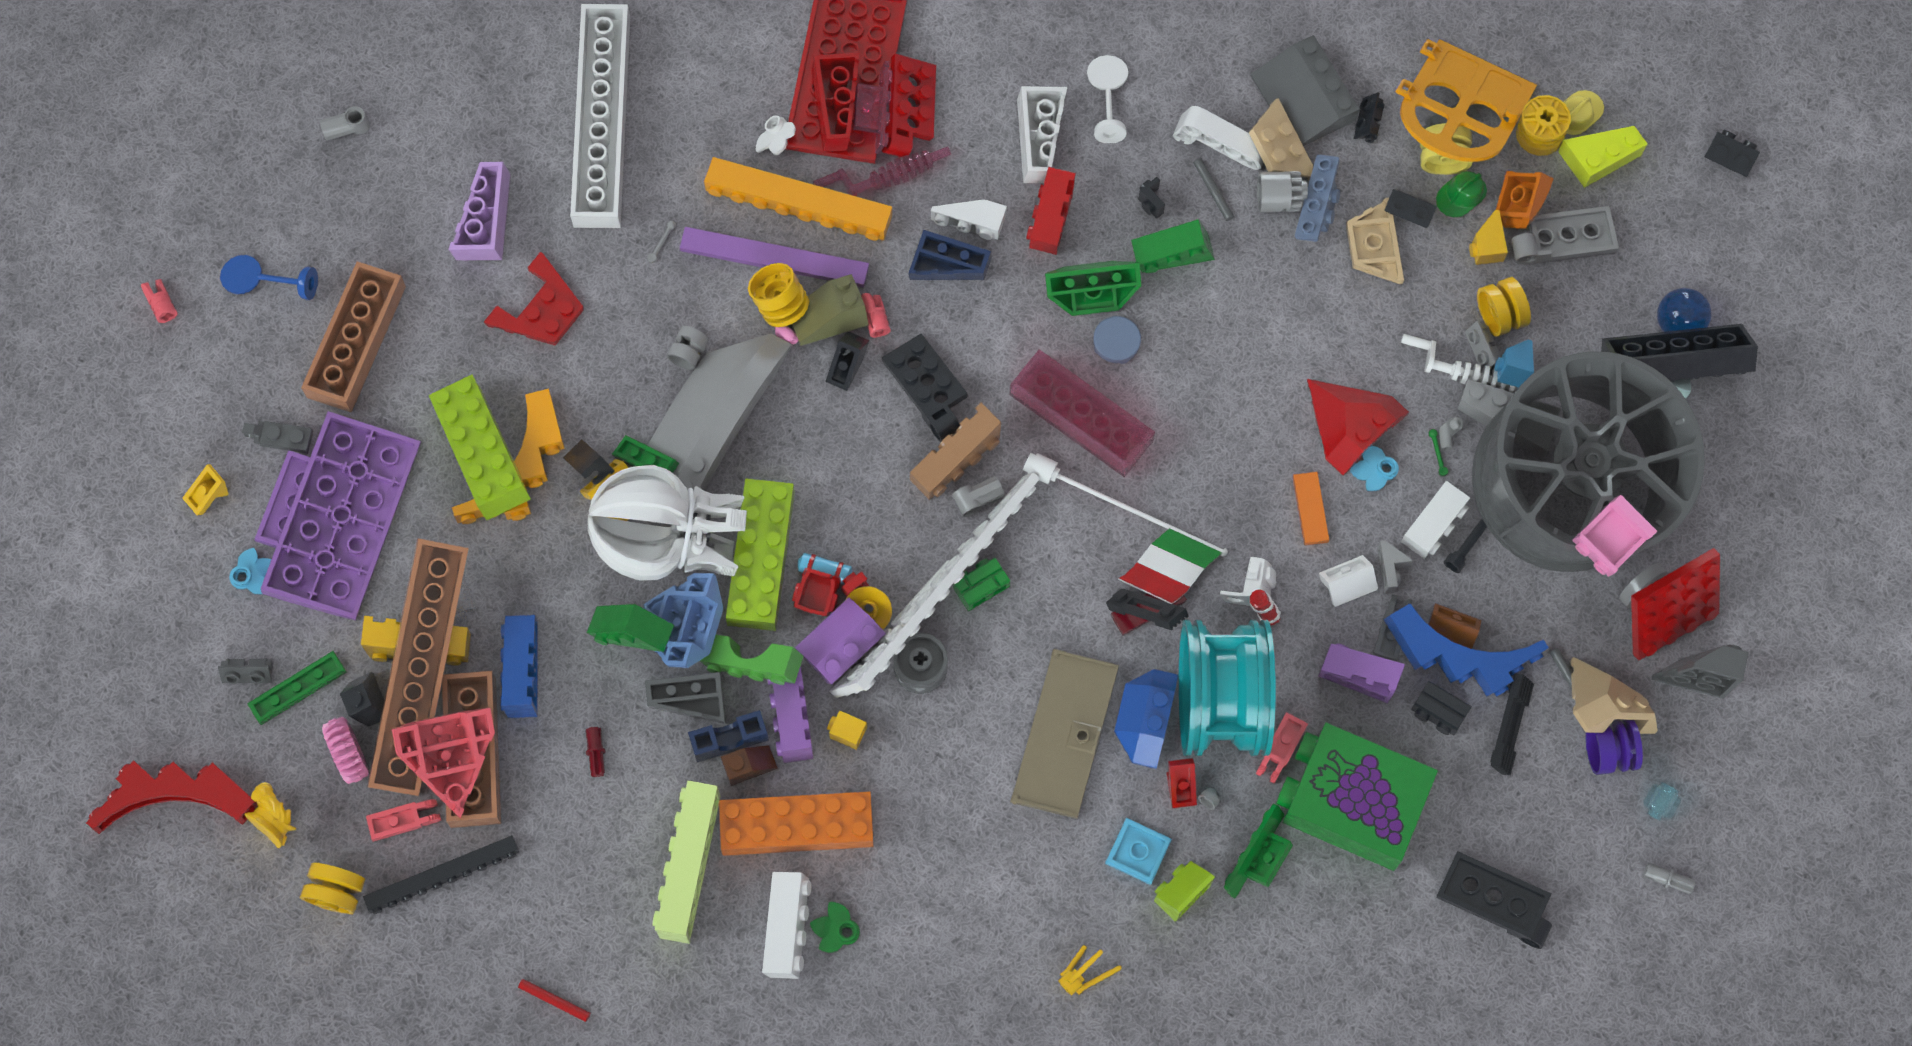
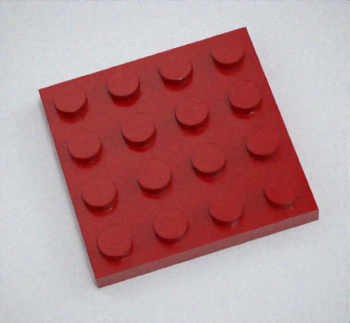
[1631,548,1720,661]

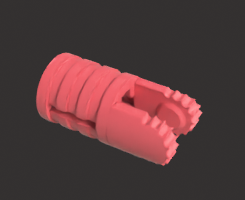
[141,279,178,323]
[861,293,891,338]

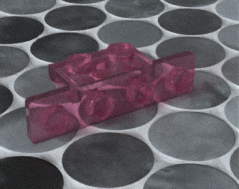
[853,61,893,154]

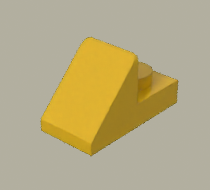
[183,464,229,515]

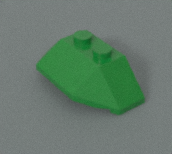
[1045,261,1142,316]

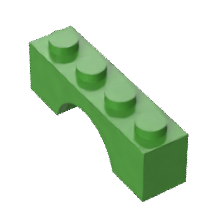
[700,635,803,685]

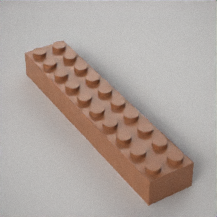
[367,538,469,796]

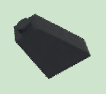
[340,672,384,727]

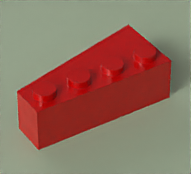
[812,52,860,152]

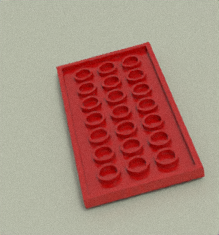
[785,0,908,164]

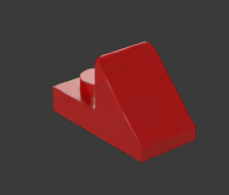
[1166,758,1197,809]

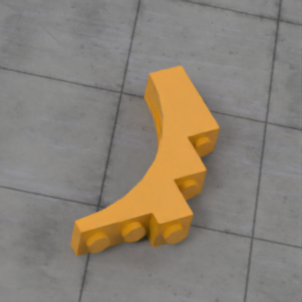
[452,388,565,524]

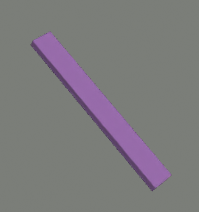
[680,227,869,288]

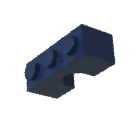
[688,710,769,763]

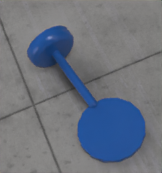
[220,255,318,300]

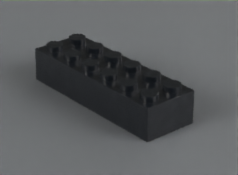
[1601,324,1758,382]

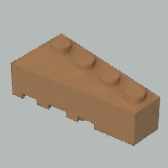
[910,402,1001,500]

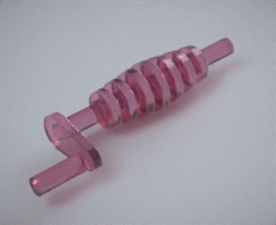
[813,146,951,197]

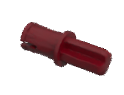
[585,727,606,777]

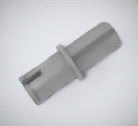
[1643,862,1695,894]

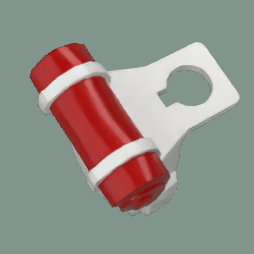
[1220,557,1281,626]

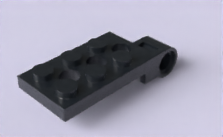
[882,333,968,442]

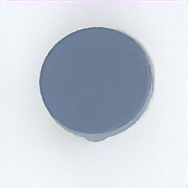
[1093,316,1141,364]

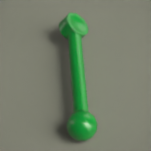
[1428,429,1448,477]

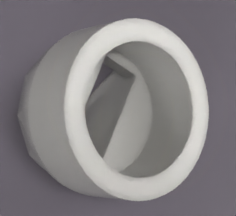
[1198,788,1220,810]

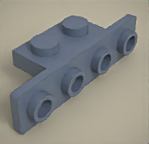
[1295,155,1340,242]

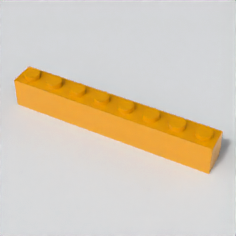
[704,157,893,241]

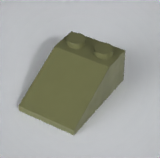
[792,274,869,346]

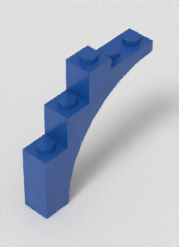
[1383,604,1549,697]

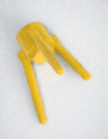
[1058,945,1122,996]

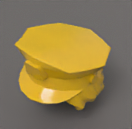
[245,782,297,849]

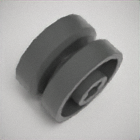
[893,633,948,694]

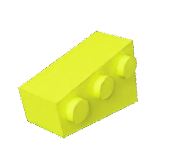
[1558,126,1647,188]

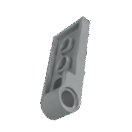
[1511,206,1619,264]

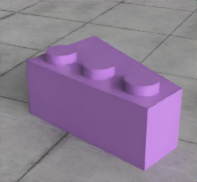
[1318,644,1405,703]

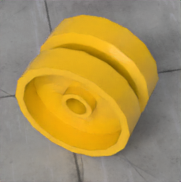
[1477,277,1531,337]
[300,863,365,914]

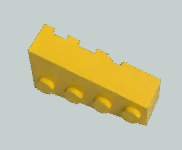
[361,616,471,666]

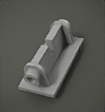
[1465,320,1501,370]

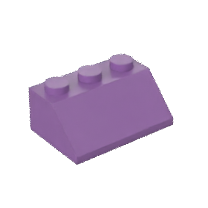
[795,597,886,684]

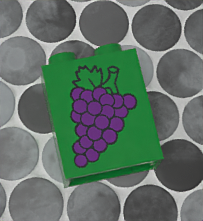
[1276,722,1438,871]

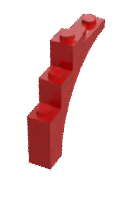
[86,760,258,834]

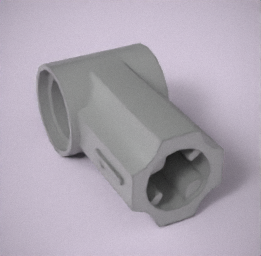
[320,106,370,141]
[952,476,1004,517]

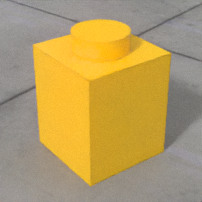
[827,710,867,750]

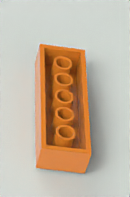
[719,792,873,856]

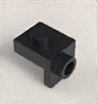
[1138,177,1165,219]

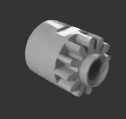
[1257,171,1308,212]

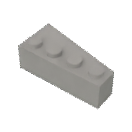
[1457,379,1561,460]

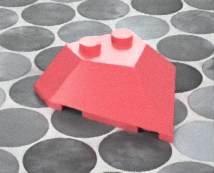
[392,708,495,818]

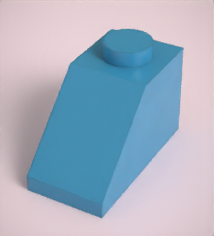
[1495,340,1534,387]

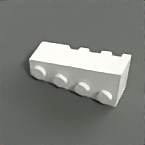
[1017,86,1067,183]

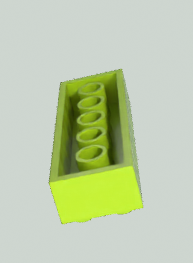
[429,374,531,520]
[726,478,795,631]

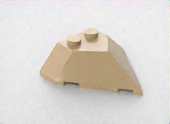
[1571,657,1658,734]

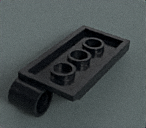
[1436,851,1552,949]

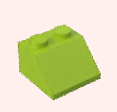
[1154,861,1215,922]

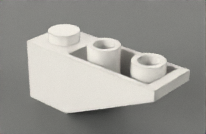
[931,199,1007,240]

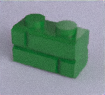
[953,557,1010,612]

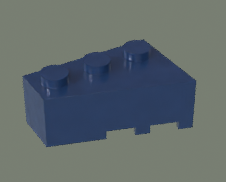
[908,230,992,280]

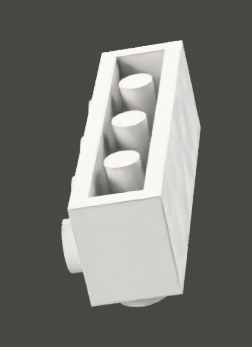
[762,872,811,979]

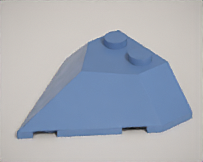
[643,573,723,668]

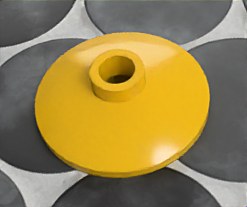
[846,586,892,630]

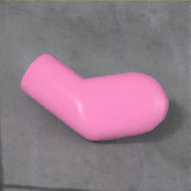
[775,326,798,345]

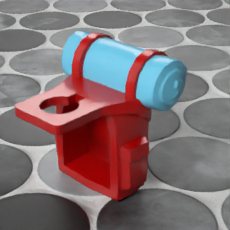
[792,553,853,617]

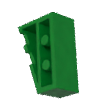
[1131,219,1215,273]
[586,604,674,652]

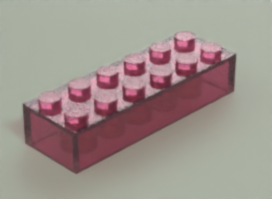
[1009,349,1155,478]

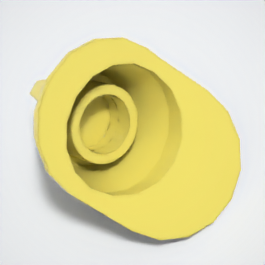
[1564,90,1604,135]

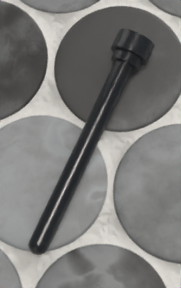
[1444,518,1487,573]

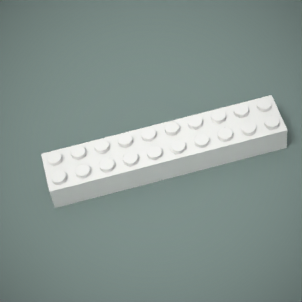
[570,4,630,228]

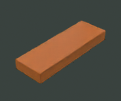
[1293,472,1329,545]

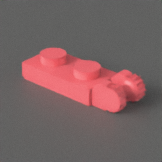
[1256,712,1308,784]
[366,799,441,842]

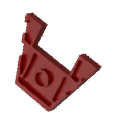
[484,252,584,346]

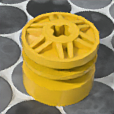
[1516,95,1571,156]
[748,263,810,327]

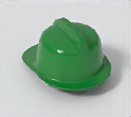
[1436,171,1487,218]

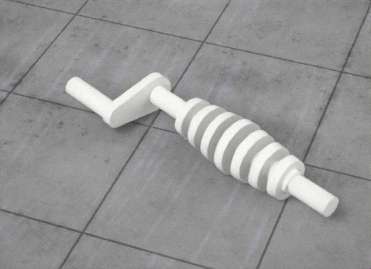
[1401,334,1519,393]

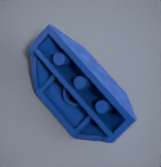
[1114,669,1178,769]

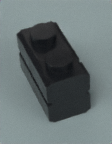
[1411,681,1472,736]

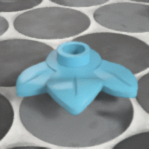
[1350,446,1399,491]
[229,548,272,595]

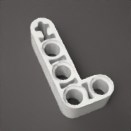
[1173,106,1263,170]

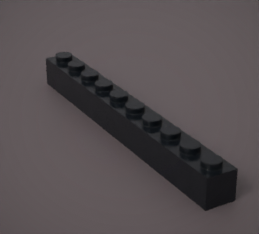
[363,835,519,914]

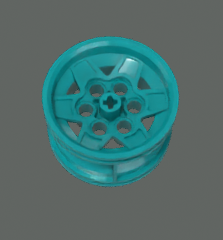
[1178,620,1276,756]

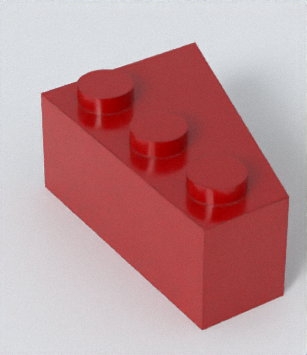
[1026,167,1076,255]

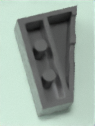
[645,672,726,724]

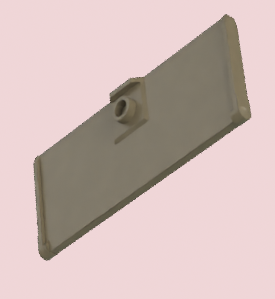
[1010,649,1119,819]

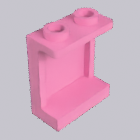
[1572,495,1657,577]

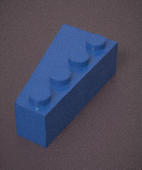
[500,615,538,718]

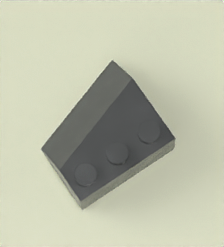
[1651,645,1749,699]

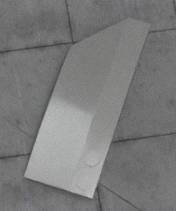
[648,333,792,491]

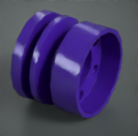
[1585,719,1643,775]

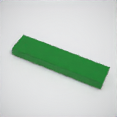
[247,651,347,725]

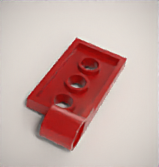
[881,53,936,158]

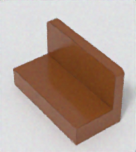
[1428,603,1482,649]

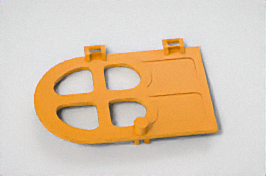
[1396,39,1537,162]

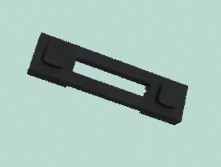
[1106,589,1189,631]
[1490,673,1534,776]

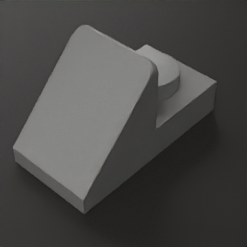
[1377,540,1413,594]

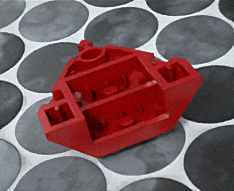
[1307,379,1409,476]

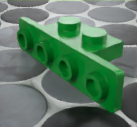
[1224,803,1293,898]

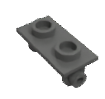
[218,658,273,684]

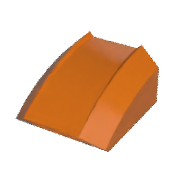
[1496,171,1554,229]

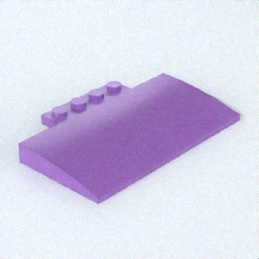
[255,411,421,621]

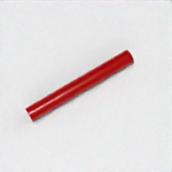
[518,979,591,1022]

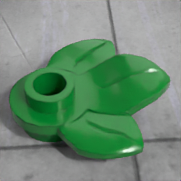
[810,902,860,953]

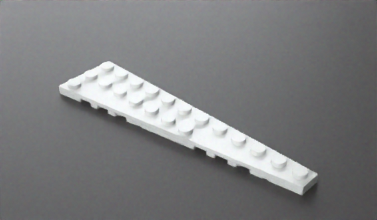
[829,472,1040,698]

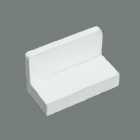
[1319,555,1378,607]

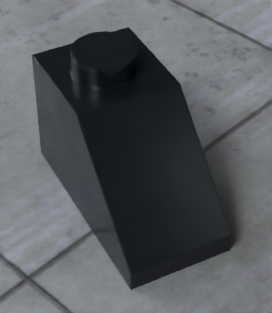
[825,331,870,391]

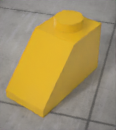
[1469,210,1508,265]

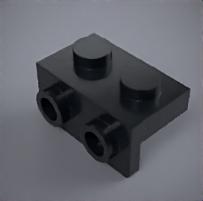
[1704,129,1760,177]

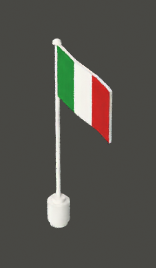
[1023,453,1228,604]

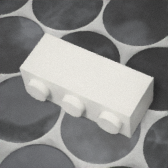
[1401,481,1470,559]

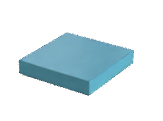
[1105,818,1172,885]

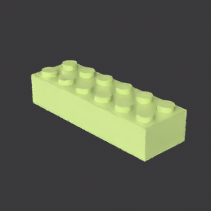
[653,781,721,944]

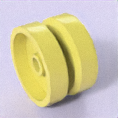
[1420,123,1473,175]

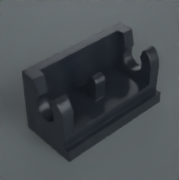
[563,439,615,484]

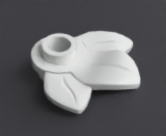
[756,115,796,155]

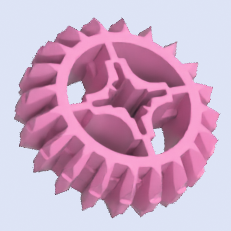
[322,716,369,784]

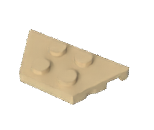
[1249,98,1313,181]
[1346,197,1404,284]

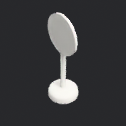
[1087,55,1128,143]

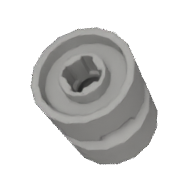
[667,326,709,370]

